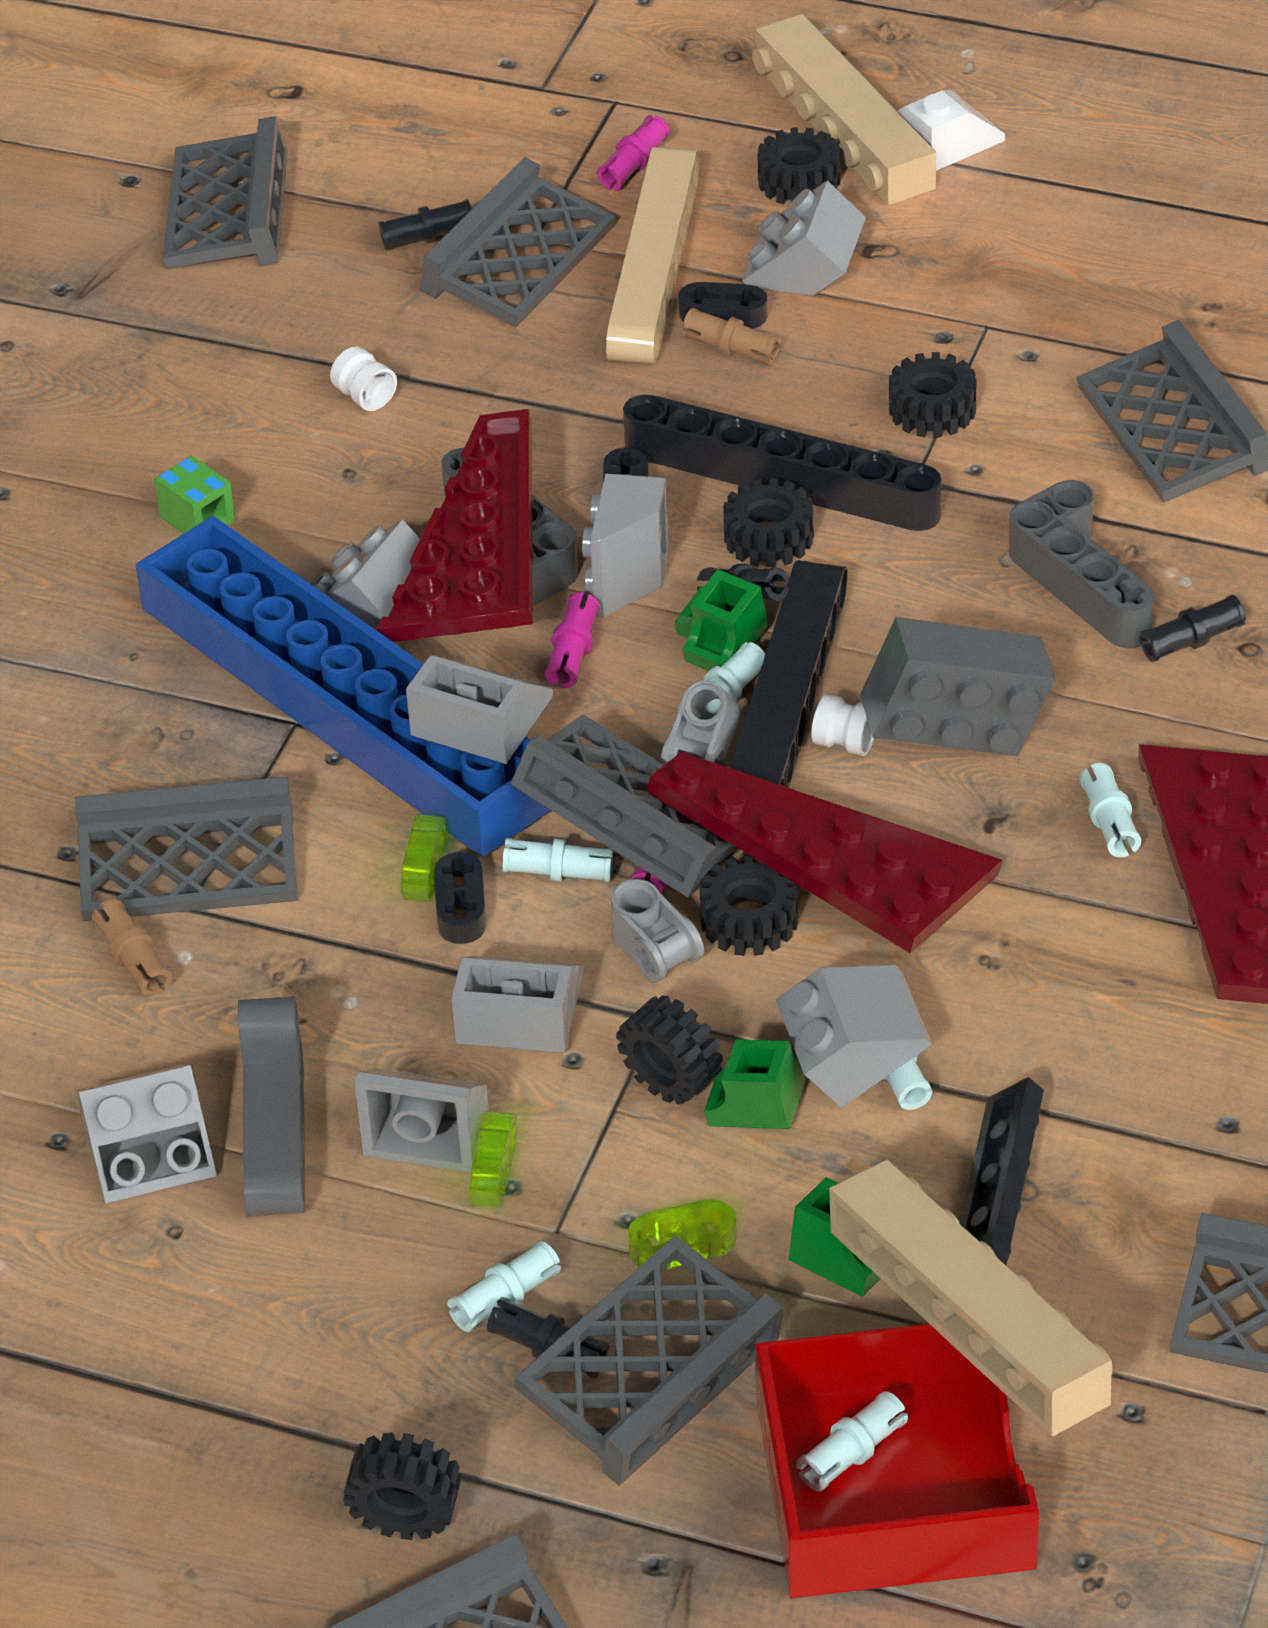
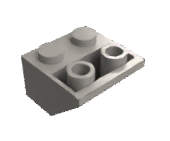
[742,180,866,296]
[582,474,669,617]
[311,519,420,631]
[406,655,553,764]
[451,955,583,1053]
[75,1063,217,1204]

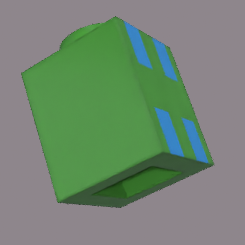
[154,455,235,533]

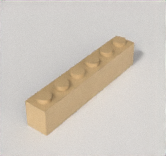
[752,14,936,206]
[829,1159,1113,1437]

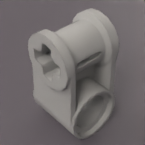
[660,681,740,766]
[611,879,704,983]

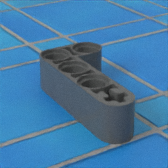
[441,448,578,606]
[1009,480,1154,648]
[238,996,305,1217]

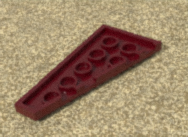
[377,409,533,642]
[1138,744,1268,1004]
[647,752,1002,953]

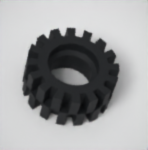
[757,127,840,205]
[889,352,977,438]
[723,478,814,568]
[700,855,798,956]
[616,995,723,1104]
[343,1432,462,1540]

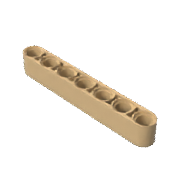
[606,147,700,364]

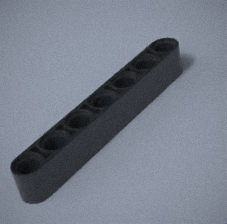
[623,394,941,531]
[730,560,848,788]

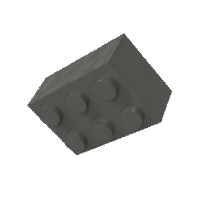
[860,617,1055,756]

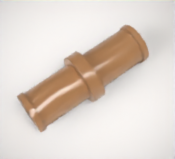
[682,308,781,366]
[92,898,172,997]

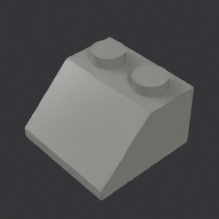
[776,965,932,1108]
[354,1068,490,1173]

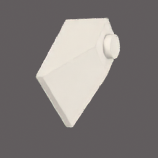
[897,90,1005,171]

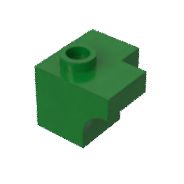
[674,569,768,671]
[704,1039,806,1130]
[788,1177,881,1297]

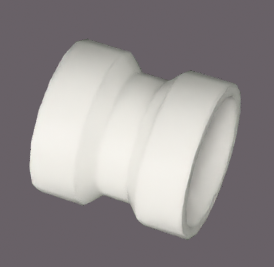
[330,346,397,411]
[811,694,875,756]

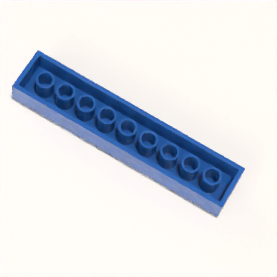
[135,516,551,858]

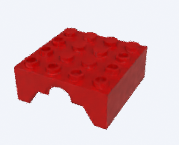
[755,1323,1039,1599]

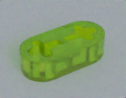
[401,814,446,902]
[469,1111,517,1208]
[628,1199,737,1270]

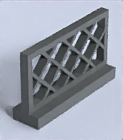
[163,116,288,269]
[421,157,616,327]
[1077,320,1268,503]
[511,714,737,897]
[75,777,298,921]
[1170,1213,1268,1373]
[514,1235,784,1486]
[329,1533,568,1628]

